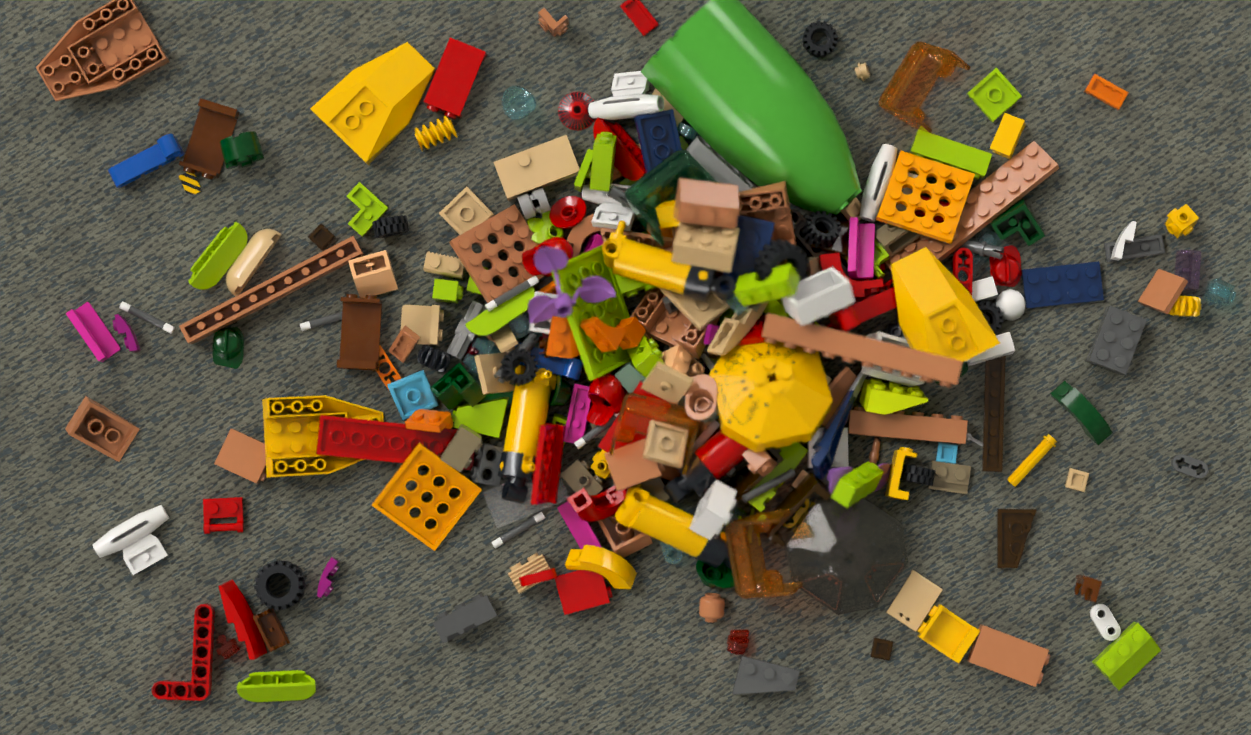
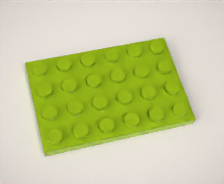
[551,245,631,380]

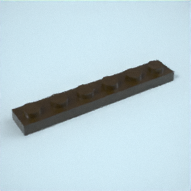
[982,355,1006,472]

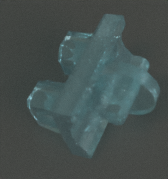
[463,338,495,374]

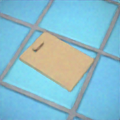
[886,570,943,632]

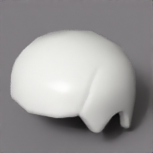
[996,289,1025,321]

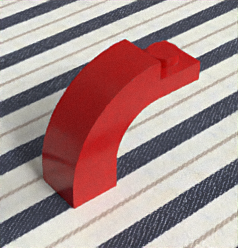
[820,253,884,299]
[567,485,629,522]

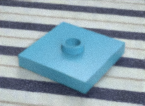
[387,370,439,420]

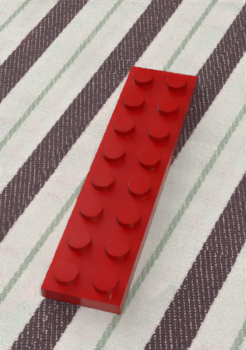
[316,415,475,470]

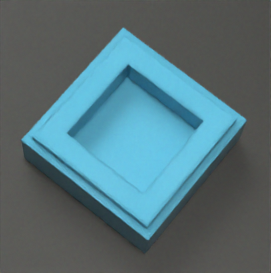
[936,442,958,464]

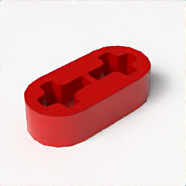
[519,568,557,587]

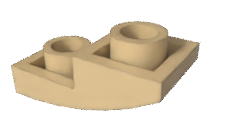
[491,324,518,353]

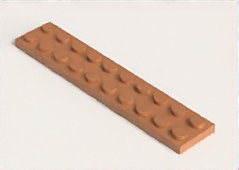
[884,141,1059,272]

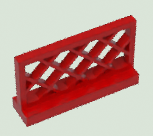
[531,423,566,505]

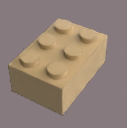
[672,222,739,272]

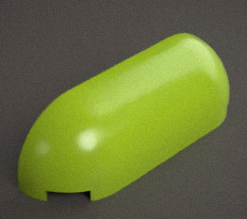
[188,222,248,290]
[465,286,534,336]
[237,670,316,702]

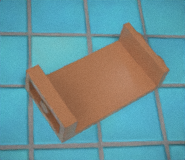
[967,624,1050,687]

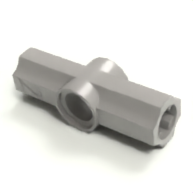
[446,301,487,360]

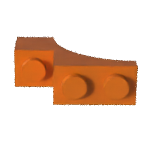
[580,317,646,353]

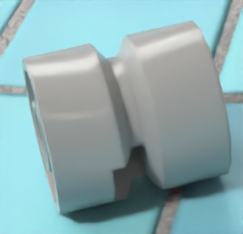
[517,187,551,220]

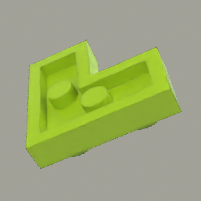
[347,182,389,237]

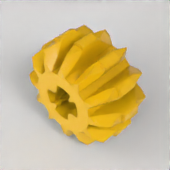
[1169,296,1202,317]

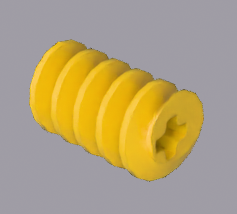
[415,116,458,152]

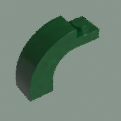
[1050,381,1113,445]

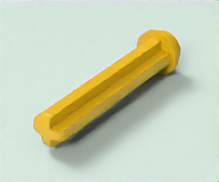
[1007,434,1057,486]

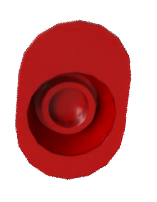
[989,245,1021,287]

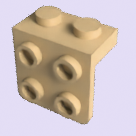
[401,305,444,346]

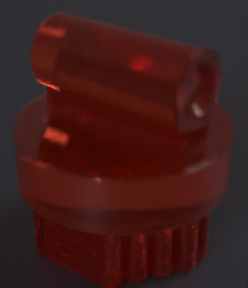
[727,629,749,655]
[216,635,240,660]

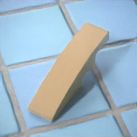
[707,301,769,356]

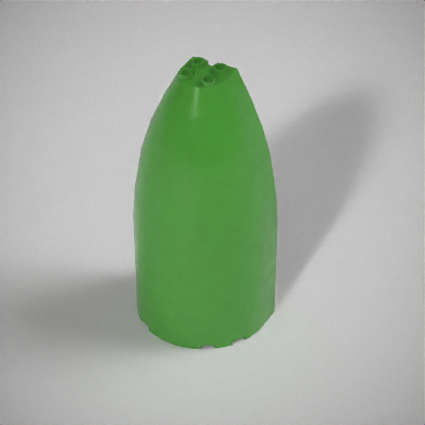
[641,0,862,216]

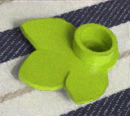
[527,211,564,244]

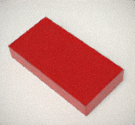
[620,0,659,37]

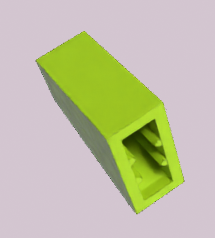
[452,397,509,438]

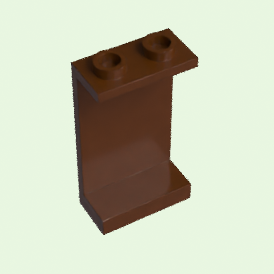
[179,98,240,180]
[337,294,382,371]

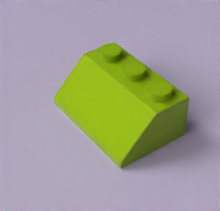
[1092,622,1161,691]

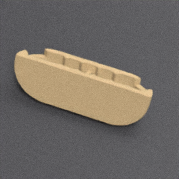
[226,229,282,297]

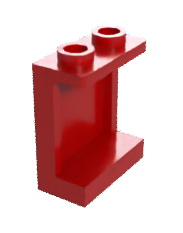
[555,570,613,615]

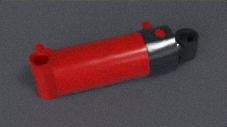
[663,430,749,504]

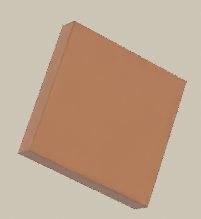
[1138,269,1188,315]

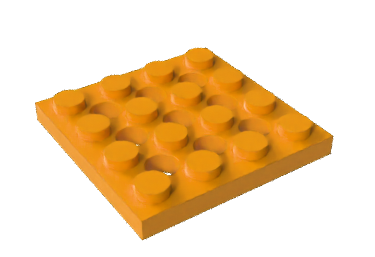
[876,151,975,244]
[372,442,482,551]

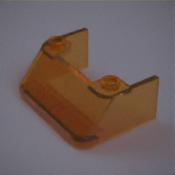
[879,42,971,133]
[609,393,700,476]
[725,510,803,599]

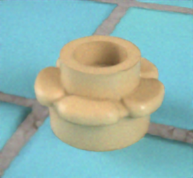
[855,62,870,81]

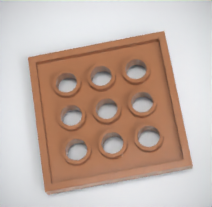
[449,204,546,303]

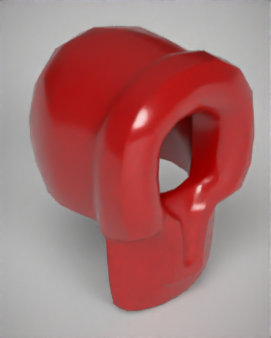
[522,237,574,277]
[586,373,629,426]

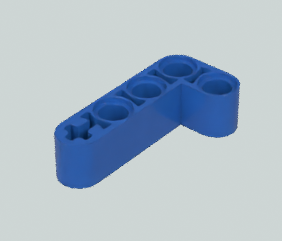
[108,133,184,188]
[512,342,584,381]

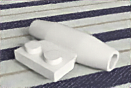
[588,71,664,120]
[859,144,918,222]
[582,184,661,231]
[92,505,169,575]

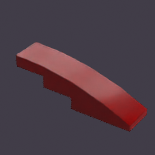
[218,580,267,660]

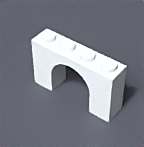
[964,276,1015,366]

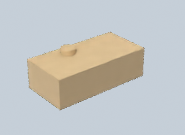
[494,135,580,201]

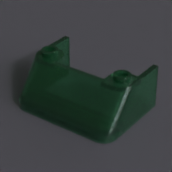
[625,150,718,246]

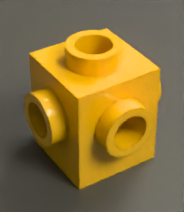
[1165,204,1199,239]
[590,449,612,479]

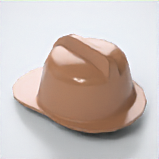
[685,374,718,420]

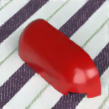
[593,118,646,181]

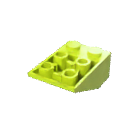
[859,378,928,415]

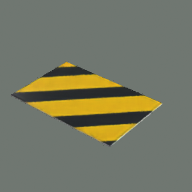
[179,172,202,195]

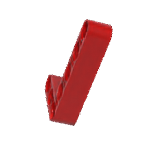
[828,287,897,331]
[152,603,215,701]

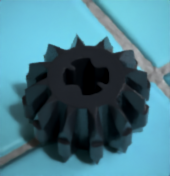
[417,345,452,372]

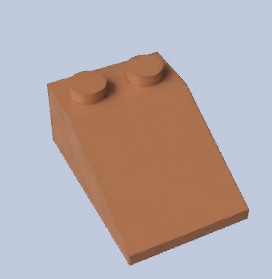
[65,396,139,462]
[598,508,652,558]

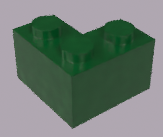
[991,199,1045,246]
[430,363,487,411]

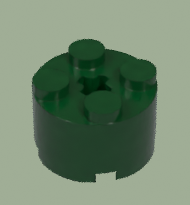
[220,131,264,169]

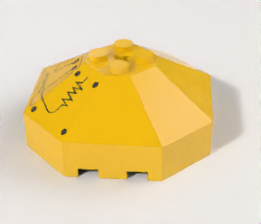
[709,341,833,453]

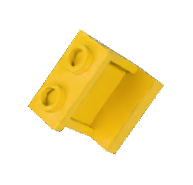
[885,447,917,500]
[917,604,980,664]

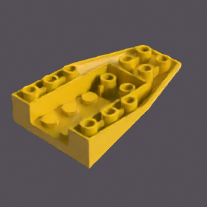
[310,42,435,165]
[891,247,1000,362]
[262,395,384,478]

